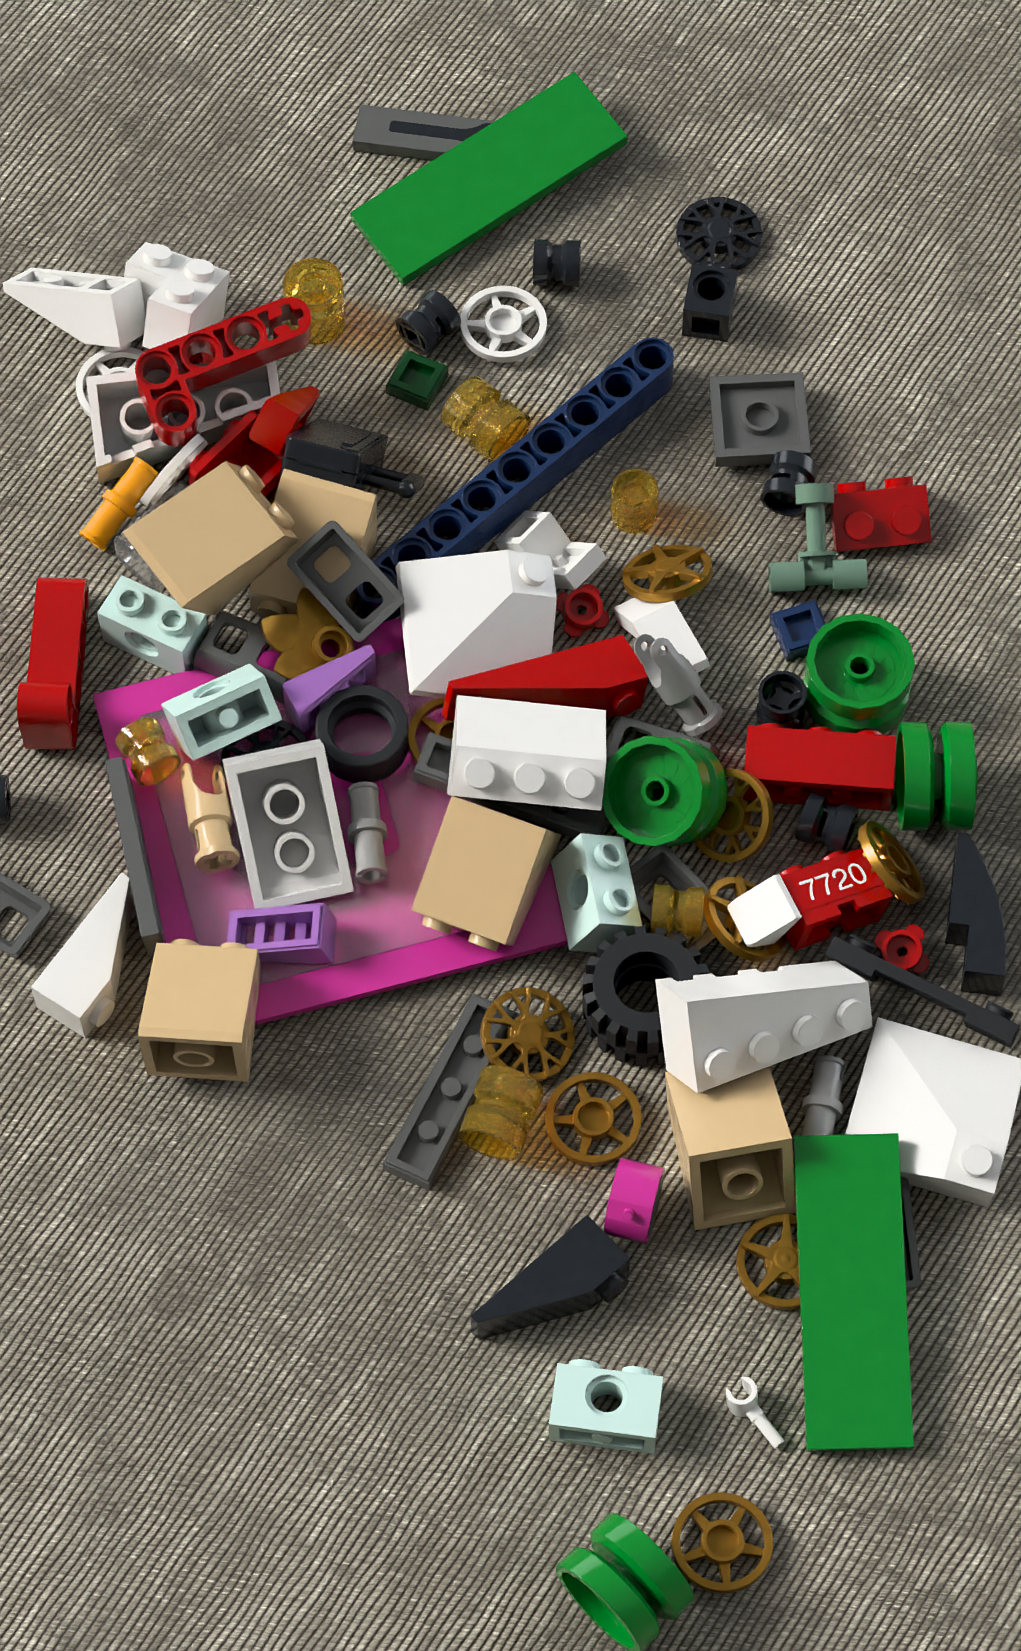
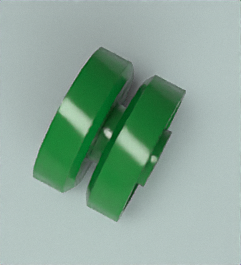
[804,613,915,734]
[895,722,978,831]
[602,736,728,846]
[556,1513,694,1651]

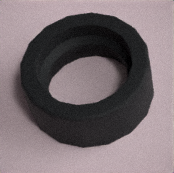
[315,685,409,783]

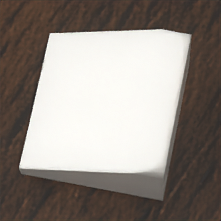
[727,874,802,947]

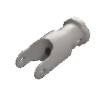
[634,634,723,736]

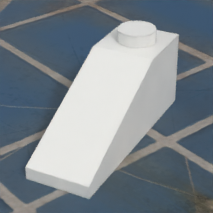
[2,268,146,351]
[31,872,134,1038]

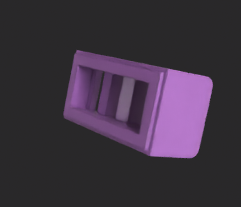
[282,645,377,733]
[227,903,337,964]

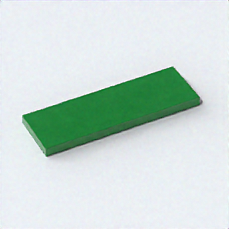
[350,71,628,286]
[793,1133,914,1452]

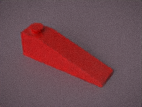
[442,635,649,721]

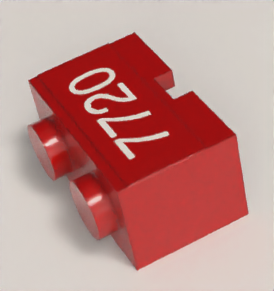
[780,848,893,951]

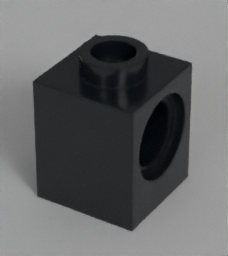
[682,263,738,342]

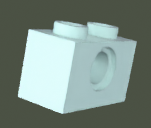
[97,575,209,674]
[161,663,282,761]
[551,833,642,952]
[549,1359,663,1454]

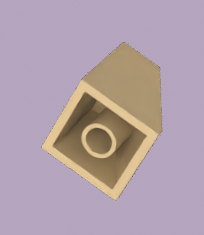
[123,461,299,616]
[249,469,377,630]
[411,796,561,951]
[138,939,261,1082]
[665,1067,796,1230]

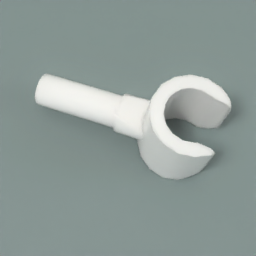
[726,1376,785,1449]

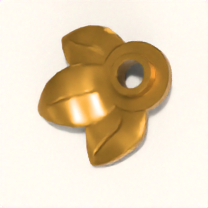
[260,588,354,680]

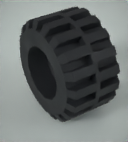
[582,926,709,1067]

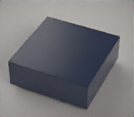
[770,600,826,662]

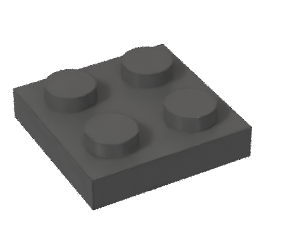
[709,372,811,467]

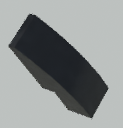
[945,832,1006,996]

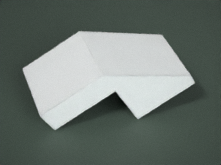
[494,511,607,590]
[613,598,710,673]

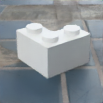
[124,242,230,349]

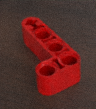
[135,297,312,447]
[17,577,89,750]

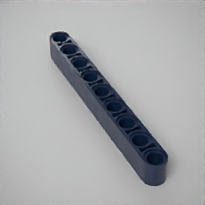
[355,337,674,622]

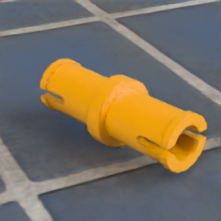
[79,457,159,551]

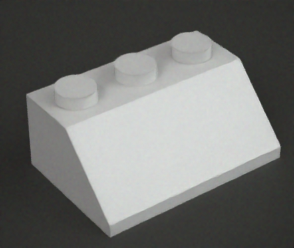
[447,695,606,811]

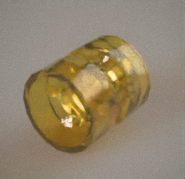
[282,258,346,345]
[440,376,531,463]
[458,1065,544,1160]

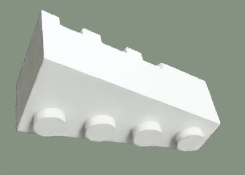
[86,361,280,484]
[655,960,873,1093]

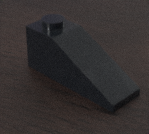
[470,1215,630,1340]

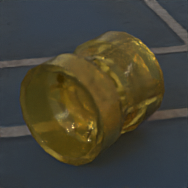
[610,468,659,534]
[115,717,181,786]
[651,884,705,938]

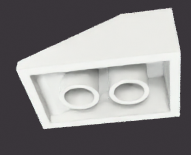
[222,739,354,909]

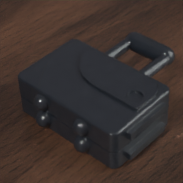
[280,419,424,499]

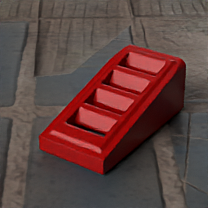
[249,386,320,455]

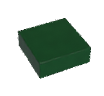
[386,349,449,411]

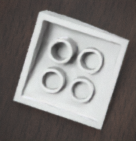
[395,550,557,699]
[845,1017,1021,1207]

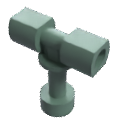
[768,483,868,593]

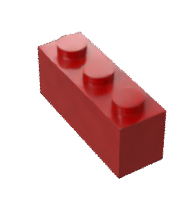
[743,723,896,811]

